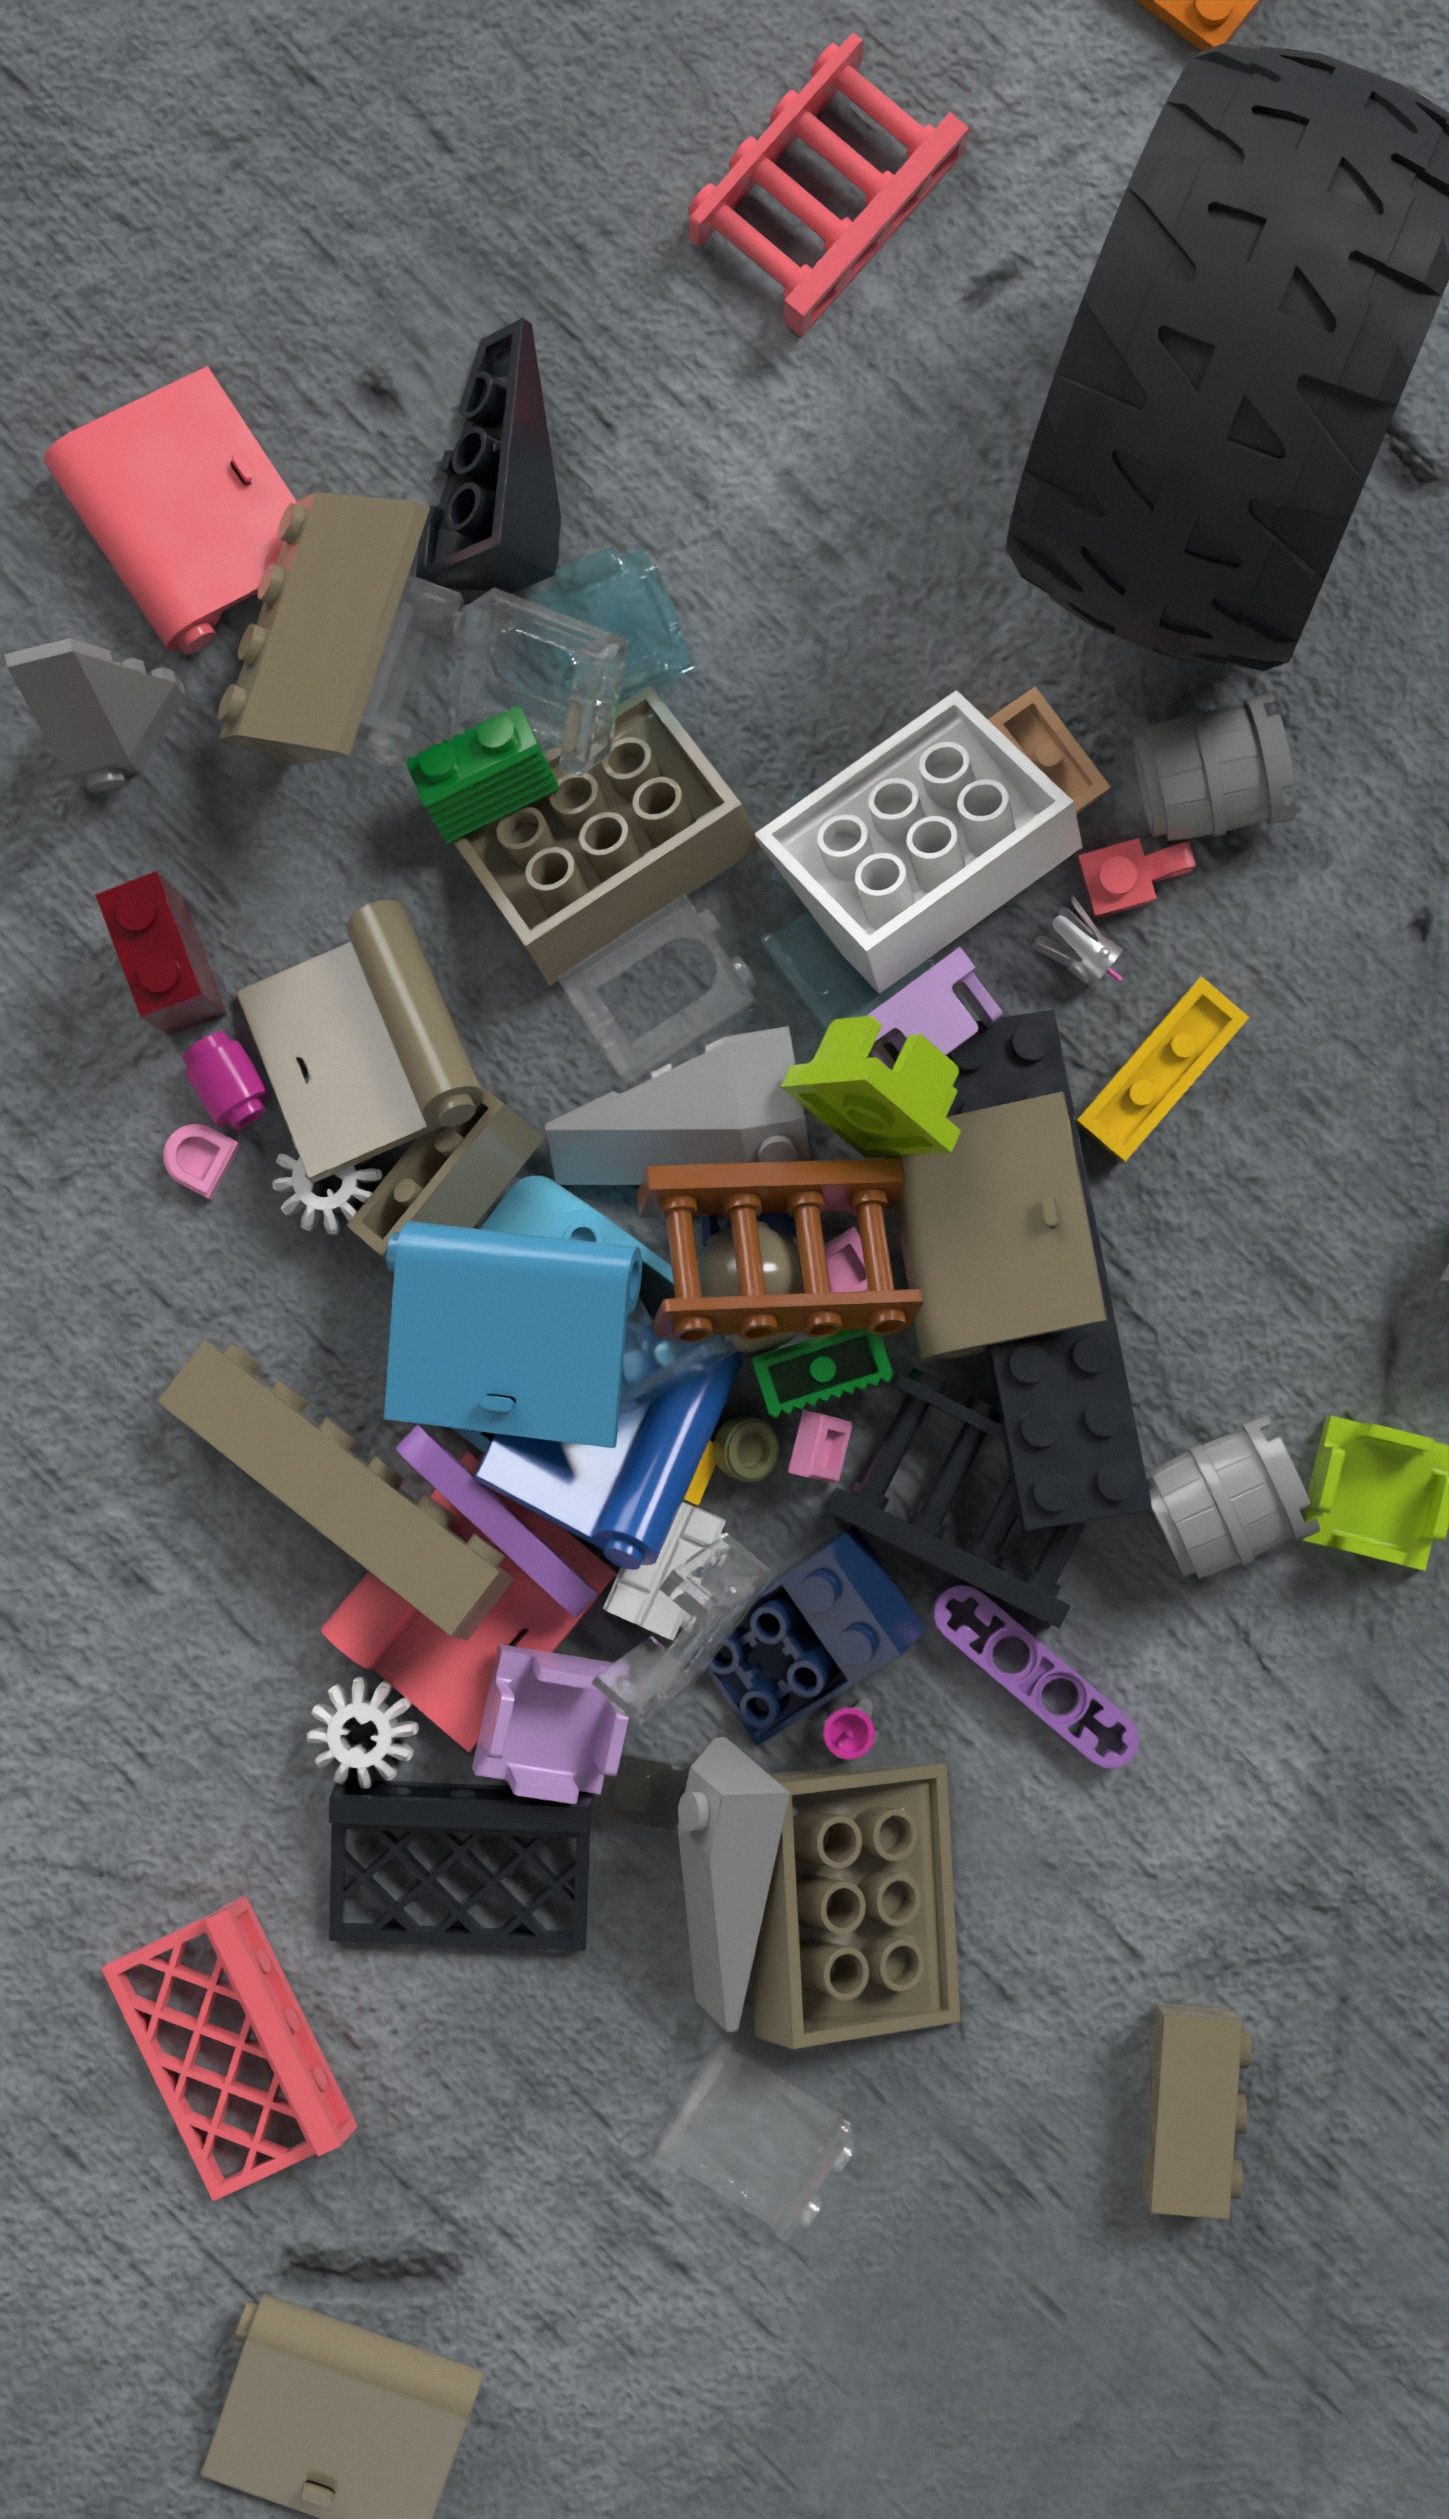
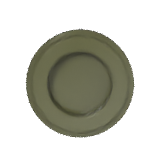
[713,1415,780,1482]

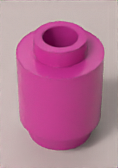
[182,1031,271,1130]

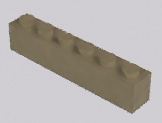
[157,1340,514,1641]

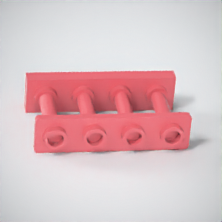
[688,32,969,338]

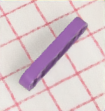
[395,1424,598,1618]
[932,1583,1139,1769]

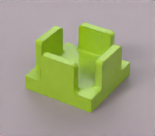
[780,1016,961,1158]
[1302,1416,1449,1571]

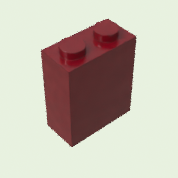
[95,871,228,1036]

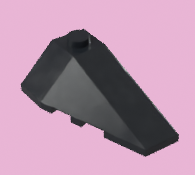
[415,318,561,593]

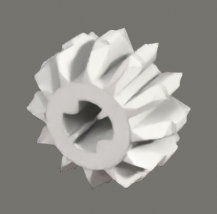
[273,1138,383,1235]
[307,1677,419,1789]

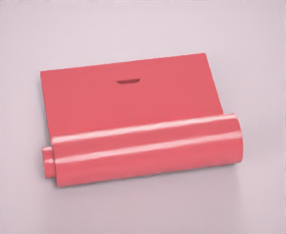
[43,366,296,655]
[320,1450,618,1753]

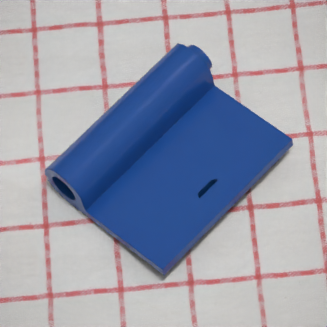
[473,1315,743,1570]

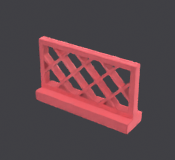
[101,1895,358,2202]

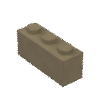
[346,1085,545,1259]
[1142,2003,1251,2219]

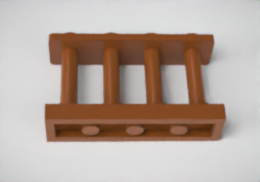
[637,1158,923,1343]

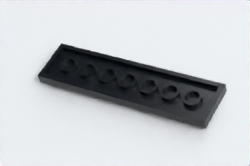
[946,1010,1153,1533]

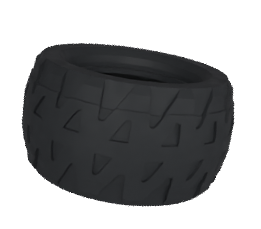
[1006,44,1449,671]

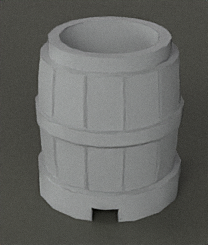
[1133,694,1297,841]
[1147,1413,1320,1579]

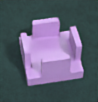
[867,947,1003,1070]
[472,1644,629,1804]

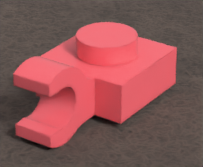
[1077,838,1196,919]

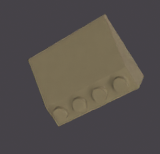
[218,492,430,766]
[452,684,761,986]
[752,1763,961,2049]

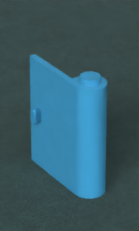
[384,1221,642,1448]

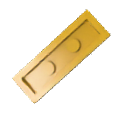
[1076,976,1250,1164]

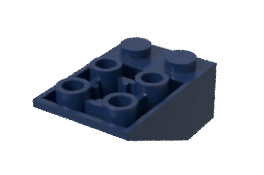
[685,1525,927,1746]

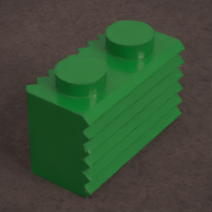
[406,705,561,844]
[751,1329,893,1418]

